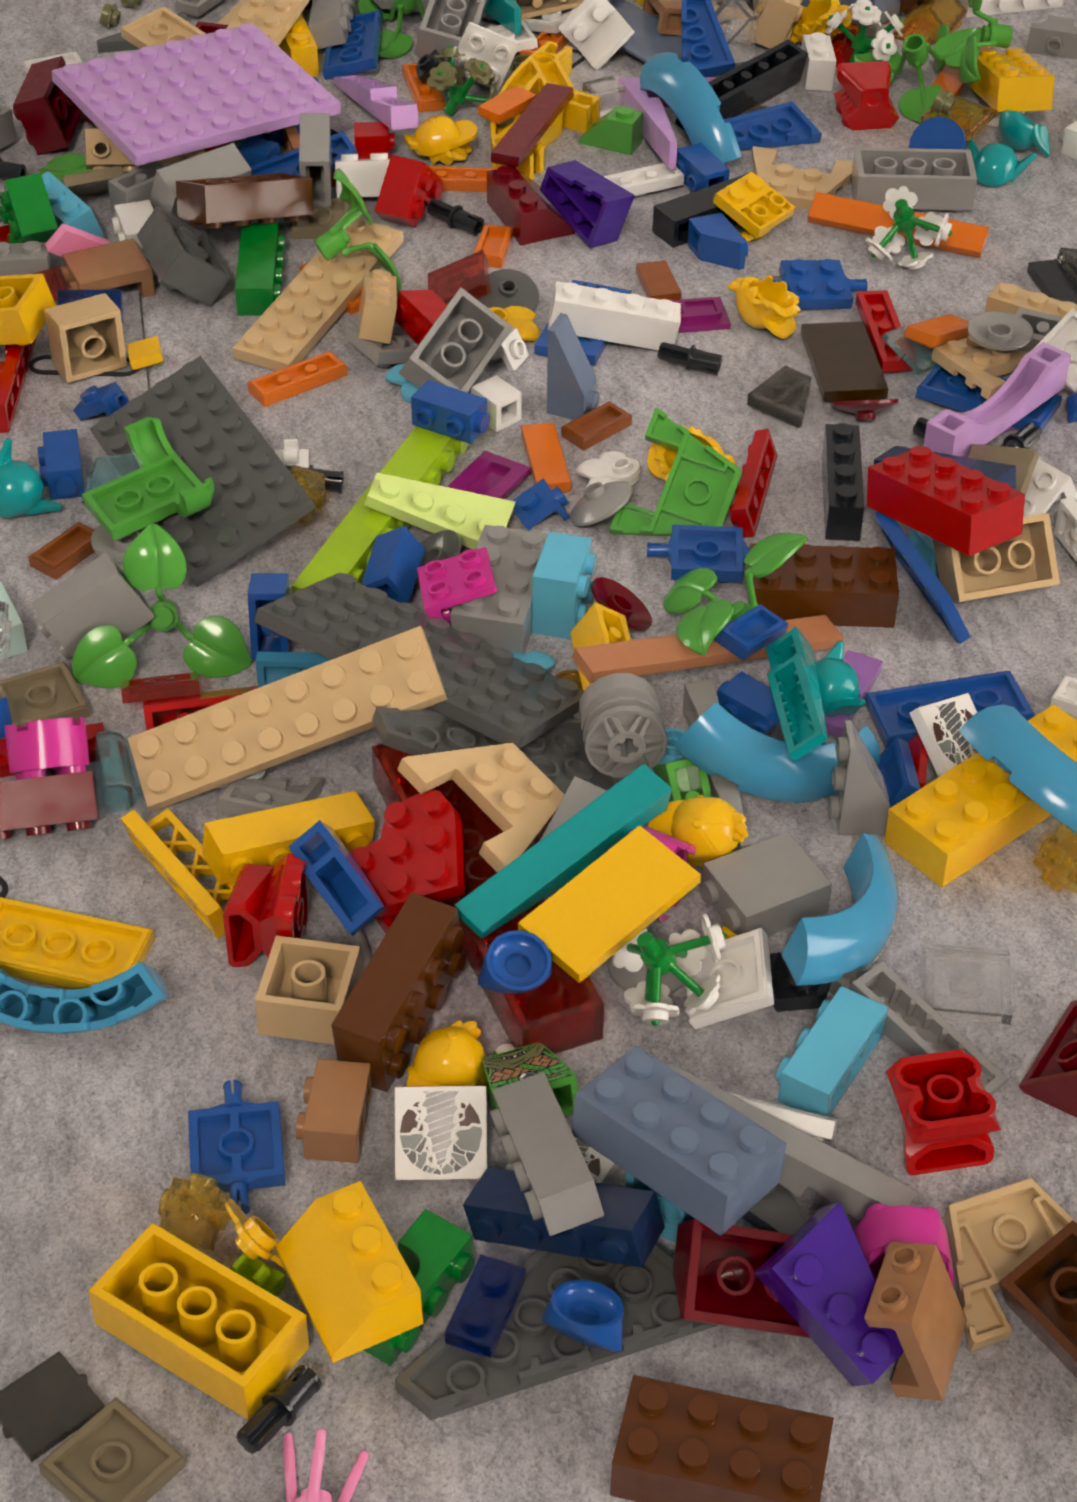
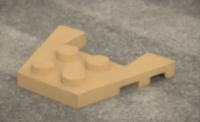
[751,146,853,210]
[931,336,1028,400]
[397,743,565,873]
[945,1178,1075,1352]

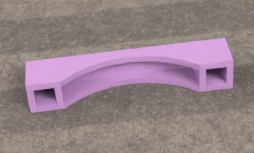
[923,342,1071,457]

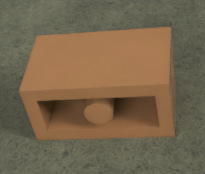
[296,1059,372,1163]

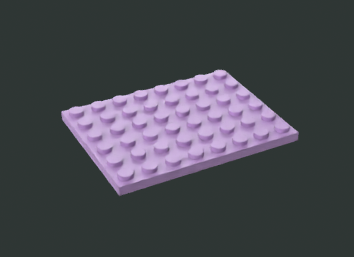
[52,23,341,166]

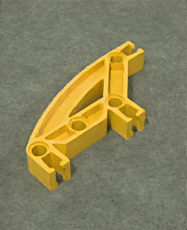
[490,41,601,180]

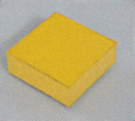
[127,336,164,370]

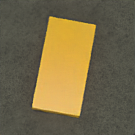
[518,825,701,983]
[0,897,155,990]

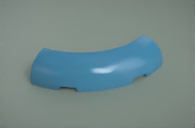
[640,52,742,163]
[673,702,880,803]
[959,704,1077,833]
[782,833,898,986]
[0,961,170,1034]

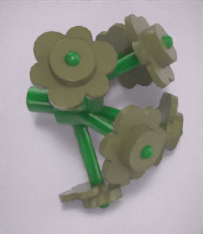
[427,46,499,116]

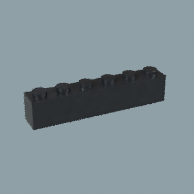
[675,39,808,132]

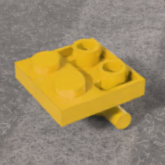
[712,171,796,243]

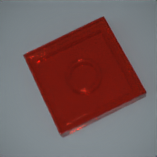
[428,250,490,305]
[121,672,200,704]

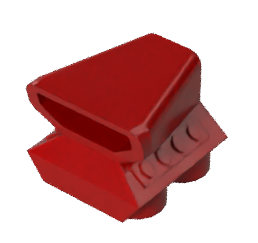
[833,61,899,130]
[223,853,310,967]
[886,1049,1001,1175]

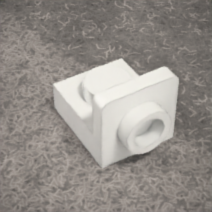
[491,328,529,371]

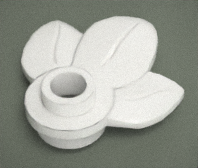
[575,451,641,489]

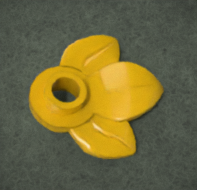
[489,306,540,341]
[225,1199,285,1269]

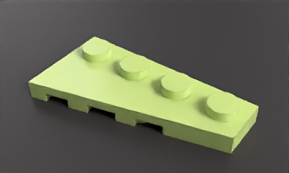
[364,472,515,549]

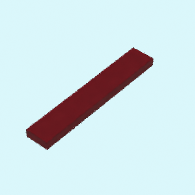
[491,83,573,167]

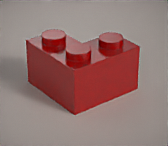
[374,155,443,228]

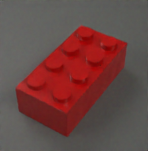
[867,446,1025,556]

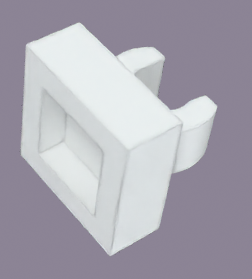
[275,439,310,468]

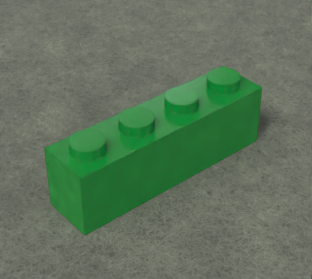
[235,223,285,316]

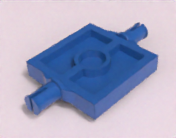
[773,259,868,309]
[647,525,750,583]
[188,1079,286,1215]

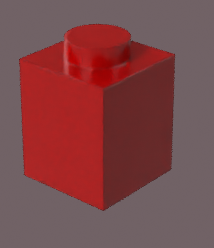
[354,122,395,159]

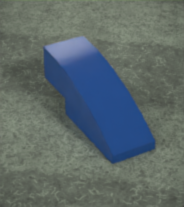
[289,820,385,936]

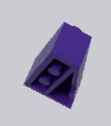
[540,160,635,248]
[754,1202,904,1386]

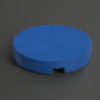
[909,117,967,149]

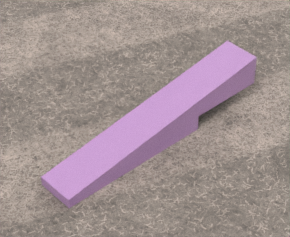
[333,74,419,130]
[618,77,677,169]

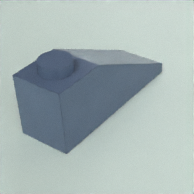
[547,313,599,420]

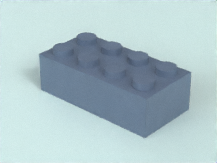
[572,1046,787,1236]

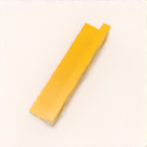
[120,808,235,939]

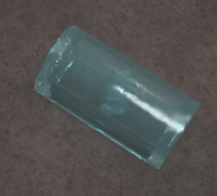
[95,731,137,814]

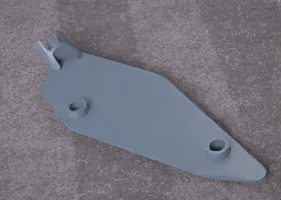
[608,0,716,77]

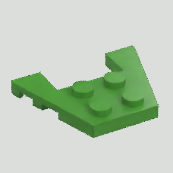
[609,408,742,536]

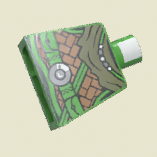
[482,1043,578,1117]

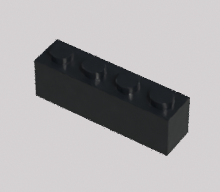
[652,173,748,248]
[822,423,864,541]

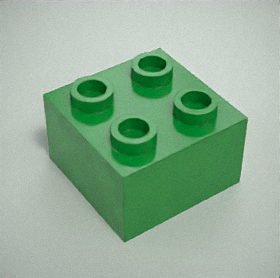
[0,173,58,255]

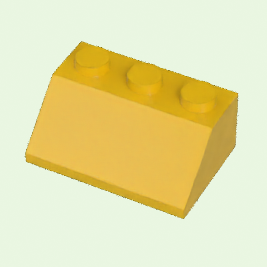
[275,1181,424,1363]

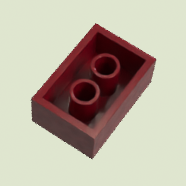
[13,56,83,155]

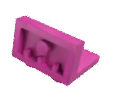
[417,547,497,624]

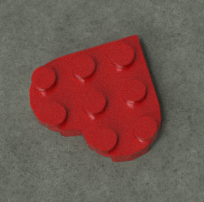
[350,790,465,918]

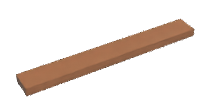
[572,615,844,683]

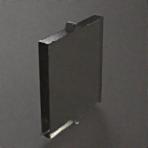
[0,1351,105,1462]

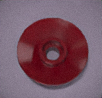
[832,399,899,420]
[591,577,652,631]

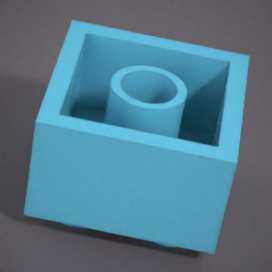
[532,532,597,639]

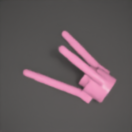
[283,1429,369,1502]

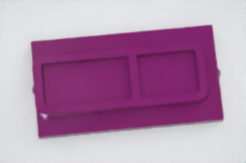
[670,297,731,333]
[447,451,531,499]

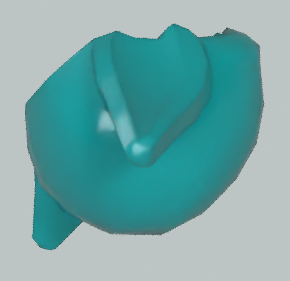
[998,110,1051,157]
[967,138,1037,187]
[0,438,62,518]
[816,641,866,717]

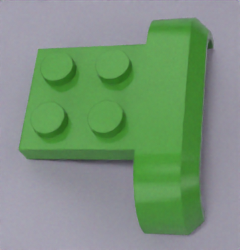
[81,417,215,541]

